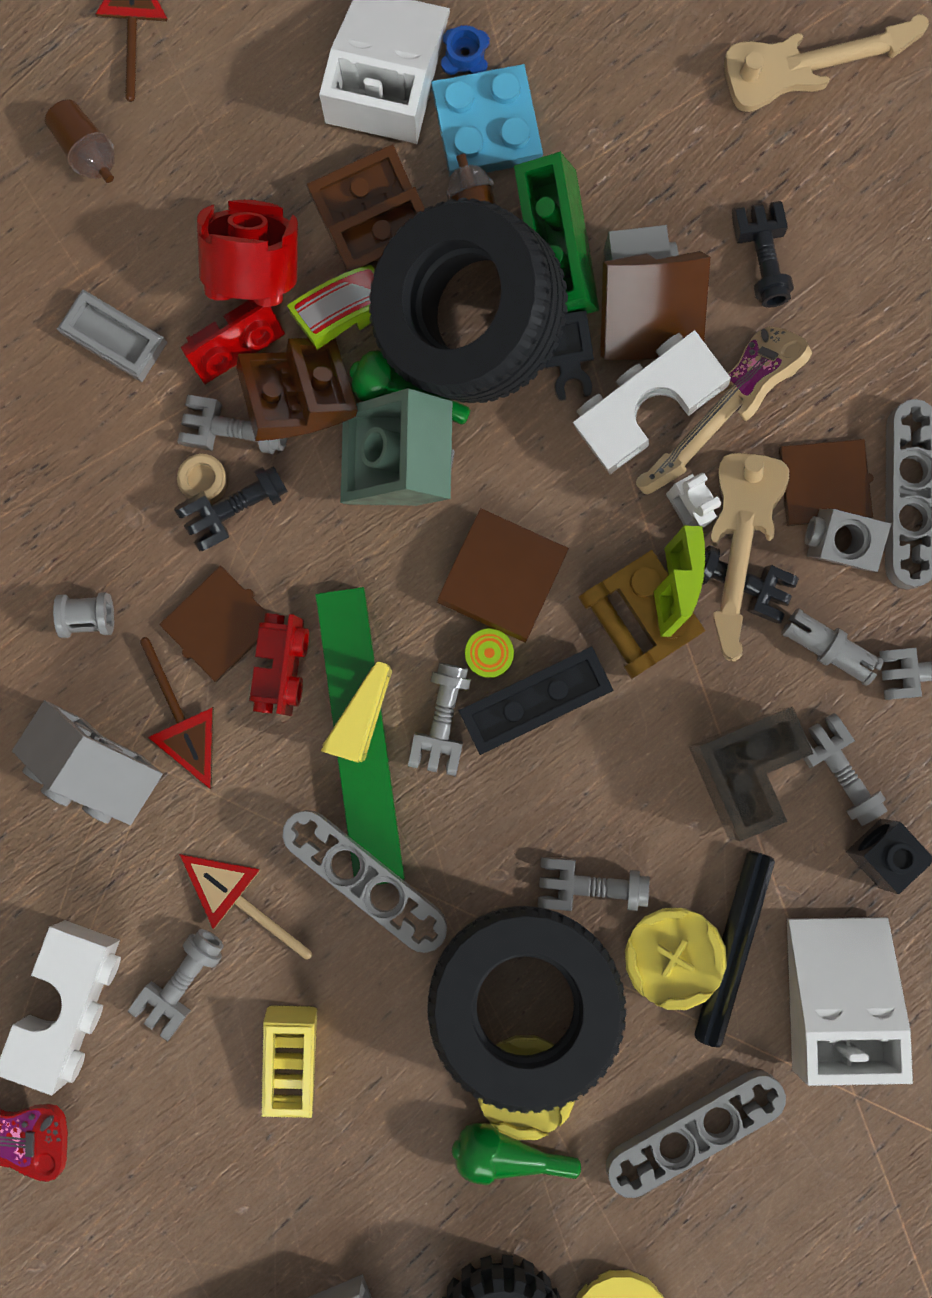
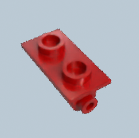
[180,300,285,384]
[249,613,309,716]

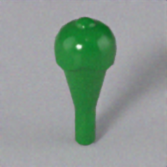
[350,350,470,425]
[451,1123,581,1185]

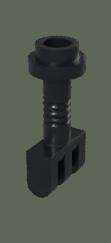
[732,201,794,308]
[174,466,288,551]
[702,545,799,624]

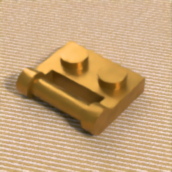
[578,550,705,679]

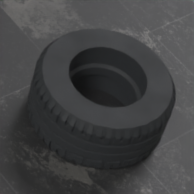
[369,198,568,403]
[427,906,627,1114]

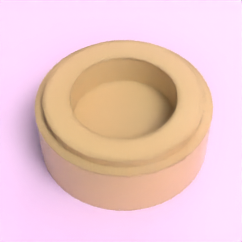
[177,454,228,504]

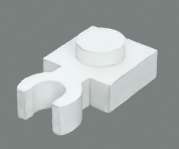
[666,473,721,528]

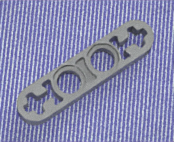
[885,399,932,590]
[282,810,447,953]
[606,1070,786,1198]

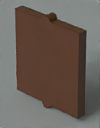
[779,439,874,526]
[159,565,267,682]

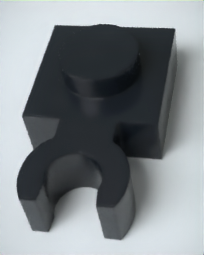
[545,310,594,401]

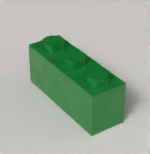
[514,151,600,314]

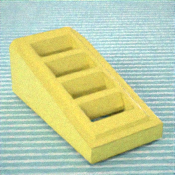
[321,661,392,762]
[262,1006,317,1118]

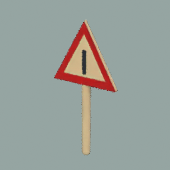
[179,854,312,960]

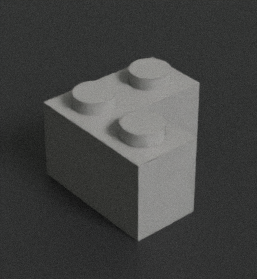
[12,700,163,826]

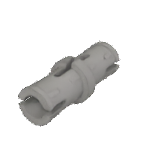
[781,608,884,686]

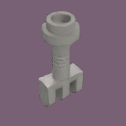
[177,395,288,454]
[879,648,932,700]
[408,663,471,776]
[792,713,888,826]
[538,857,650,911]
[128,929,224,1042]

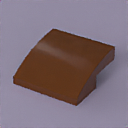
[306,144,425,272]
[600,251,711,360]
[236,338,358,441]
[437,508,569,643]

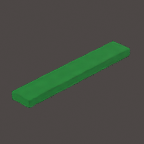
[316,587,405,885]

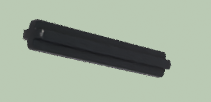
[694,851,775,1047]

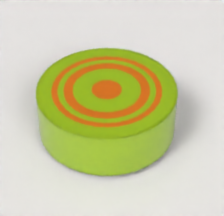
[465,628,514,678]

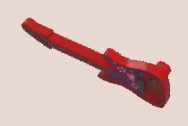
[0,1103,68,1182]

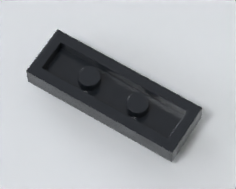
[458,646,614,755]

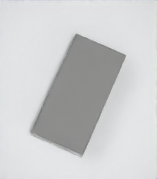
[57,289,167,382]

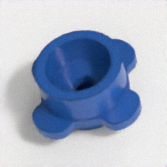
[441,25,490,75]

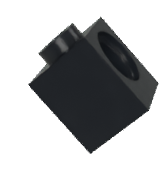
[846,819,932,895]

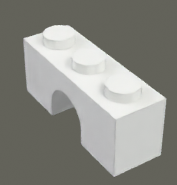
[573,330,731,474]
[0,920,121,1096]

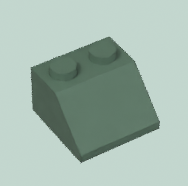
[340,388,453,506]

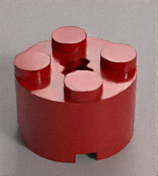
[197,200,298,307]

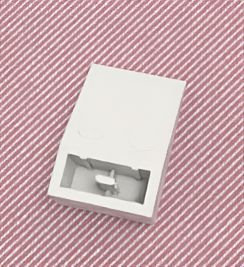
[319,0,450,144]
[787,917,913,1086]

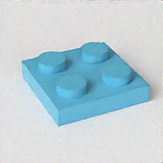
[432,64,543,180]

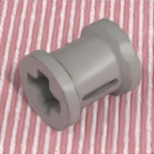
[53,592,114,638]

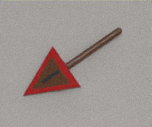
[95,0,168,102]
[140,637,214,789]

